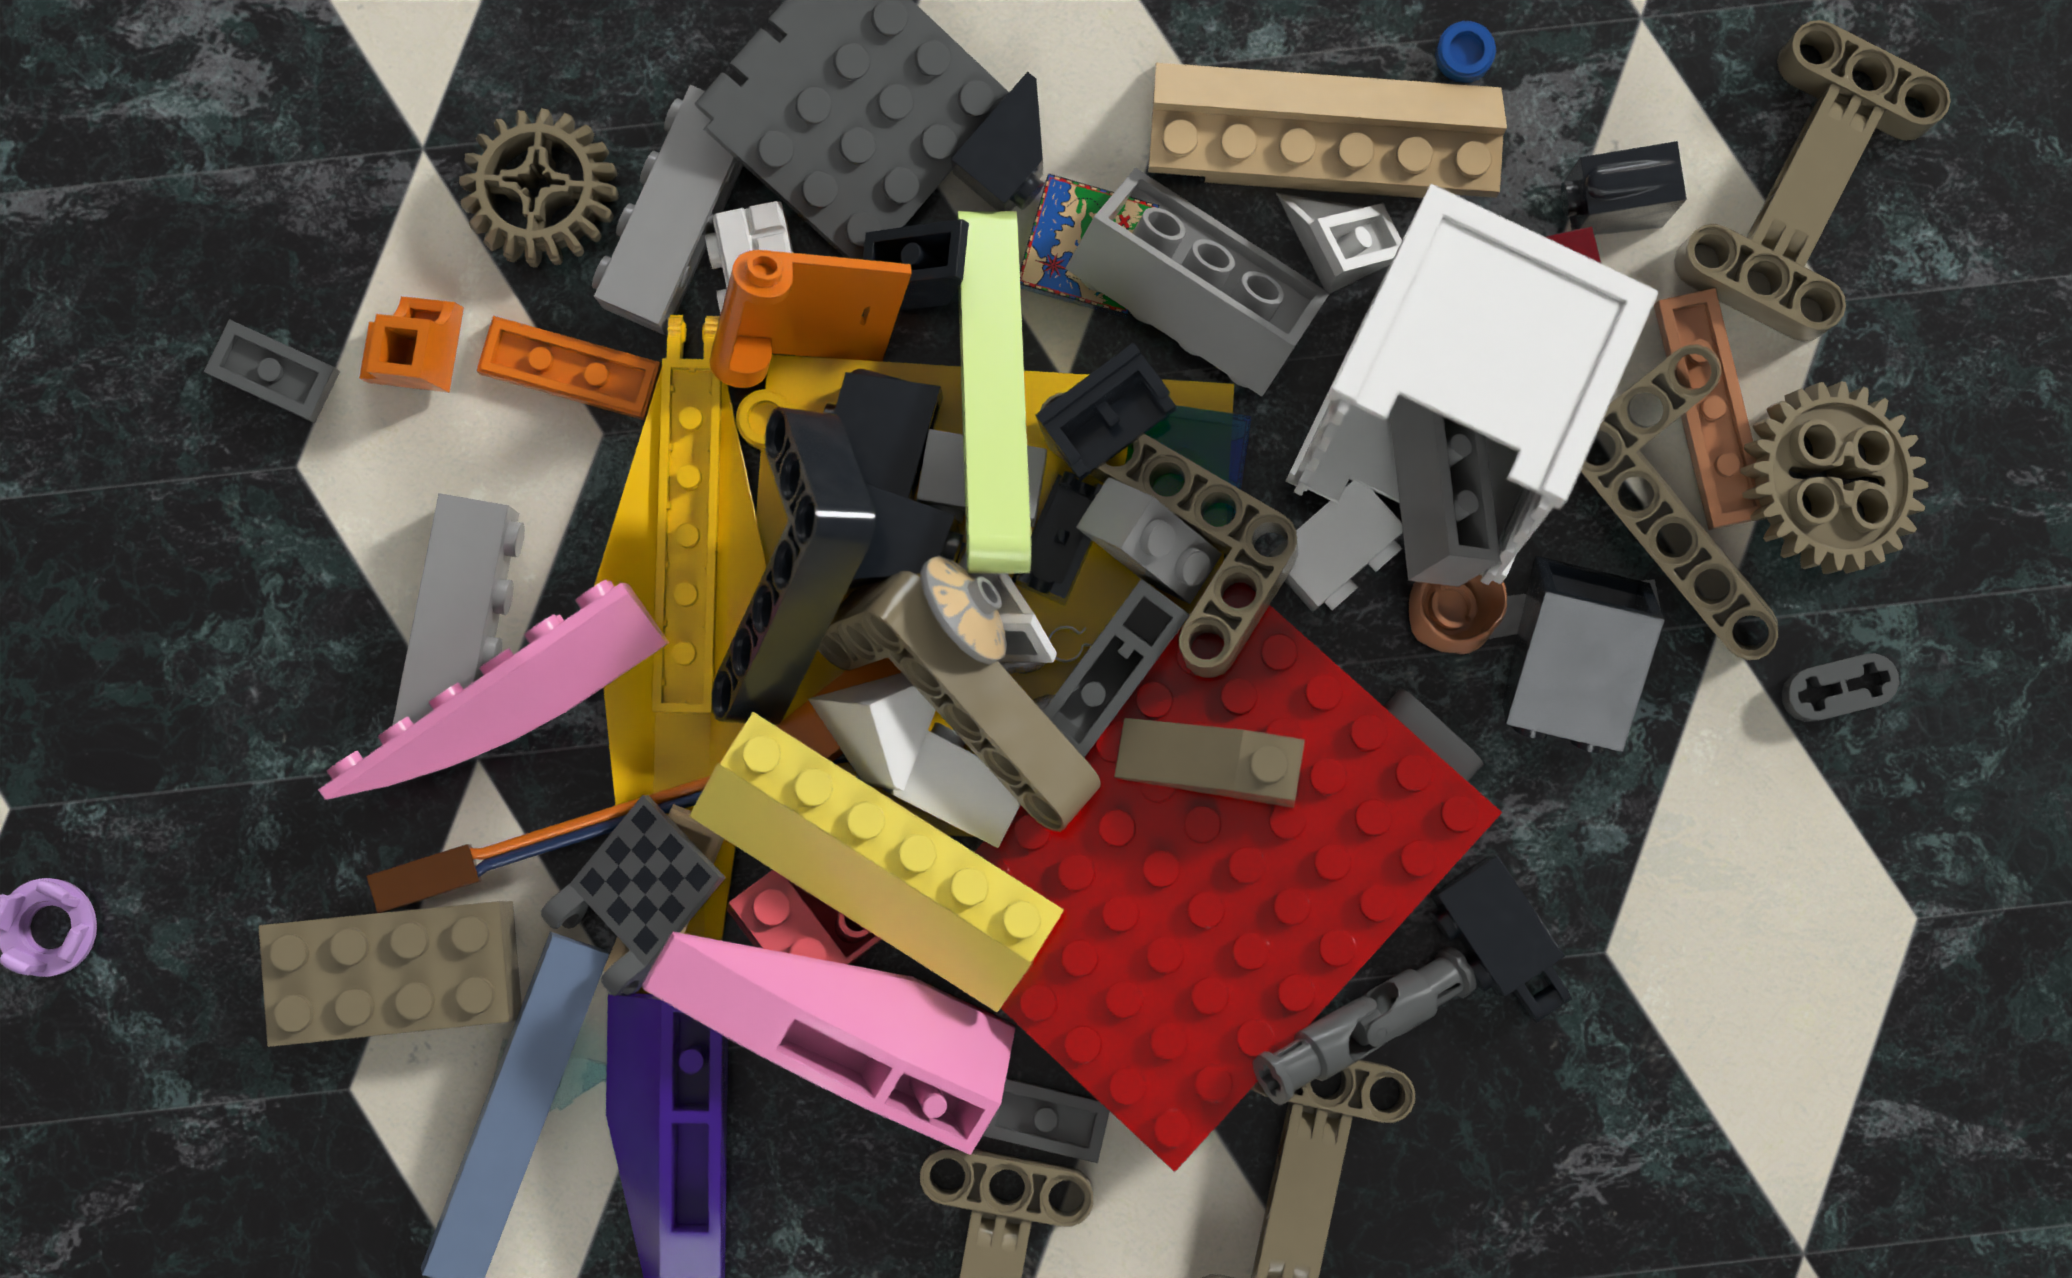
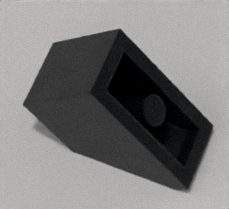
[951,71,1044,211]
[863,219,969,310]

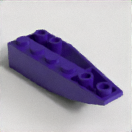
[606,993,728,1278]

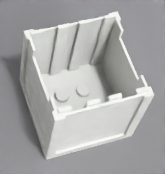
[1286,184,1659,585]

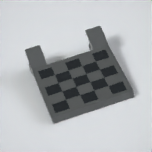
[541,795,726,996]

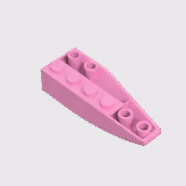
[319,580,669,800]
[642,932,1016,1155]

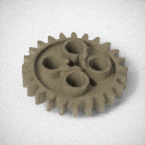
[1740,381,1928,574]

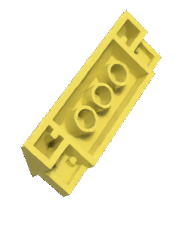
[689,712,1064,1012]

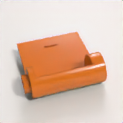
[709,250,912,388]

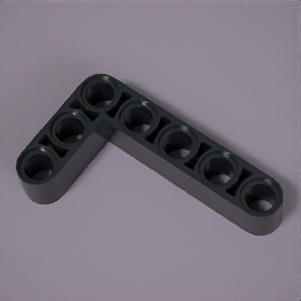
[712,407,875,725]

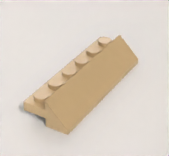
[1148,63,1507,198]

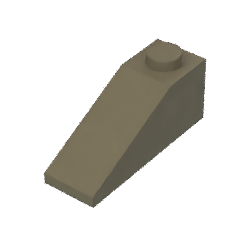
[1114,718,1305,808]

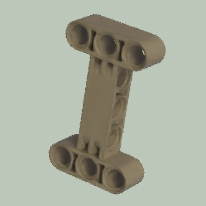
[1674,20,1951,342]
[1202,1060,1415,1278]
[920,1145,1093,1278]

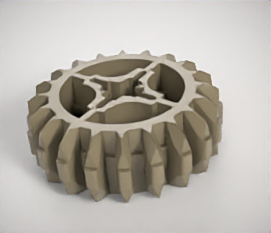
[459,108,619,267]

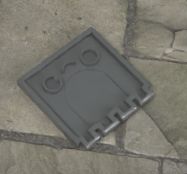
[695,0,1009,260]

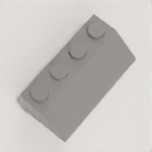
[1065,168,1330,396]

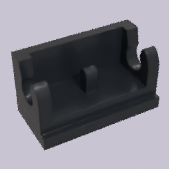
[1035,343,1177,481]
[1012,471,1103,606]

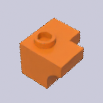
[359,296,464,393]

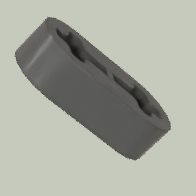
[1782,653,1899,722]
[1384,688,1484,781]

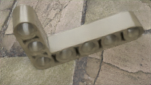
[1580,344,1778,660]
[1039,393,1298,678]
[818,571,1101,832]

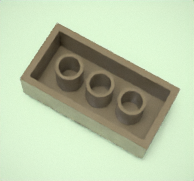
[259,901,522,1047]

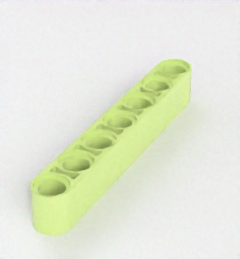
[957,211,1031,574]

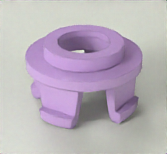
[0,878,97,977]

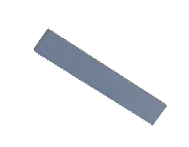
[421,932,609,1278]

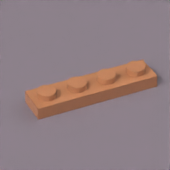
[1654,288,1761,530]

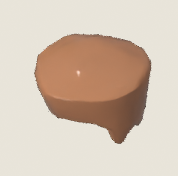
[1409,575,1507,654]

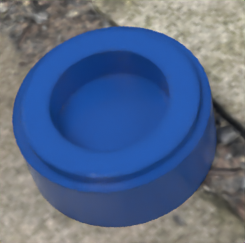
[1435,21,1496,83]

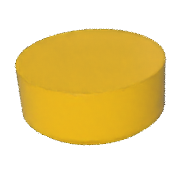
[736,389,793,451]

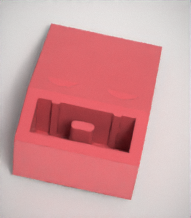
[727,870,882,965]

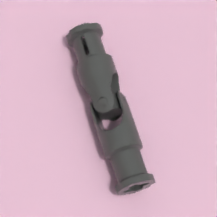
[1253,946,1476,1105]

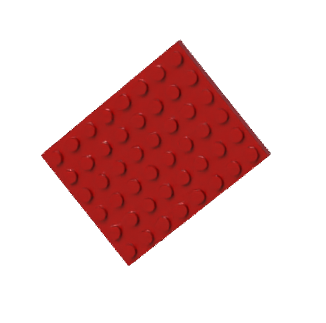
[974,583,1502,1172]

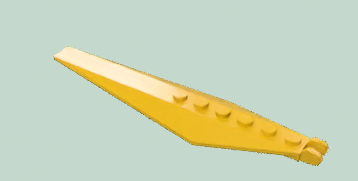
[594,315,767,994]

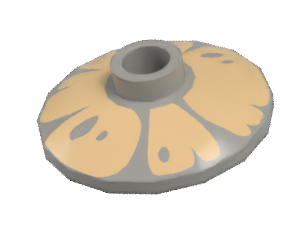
[920,555,1007,665]

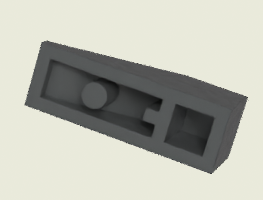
[1043,578,1190,757]

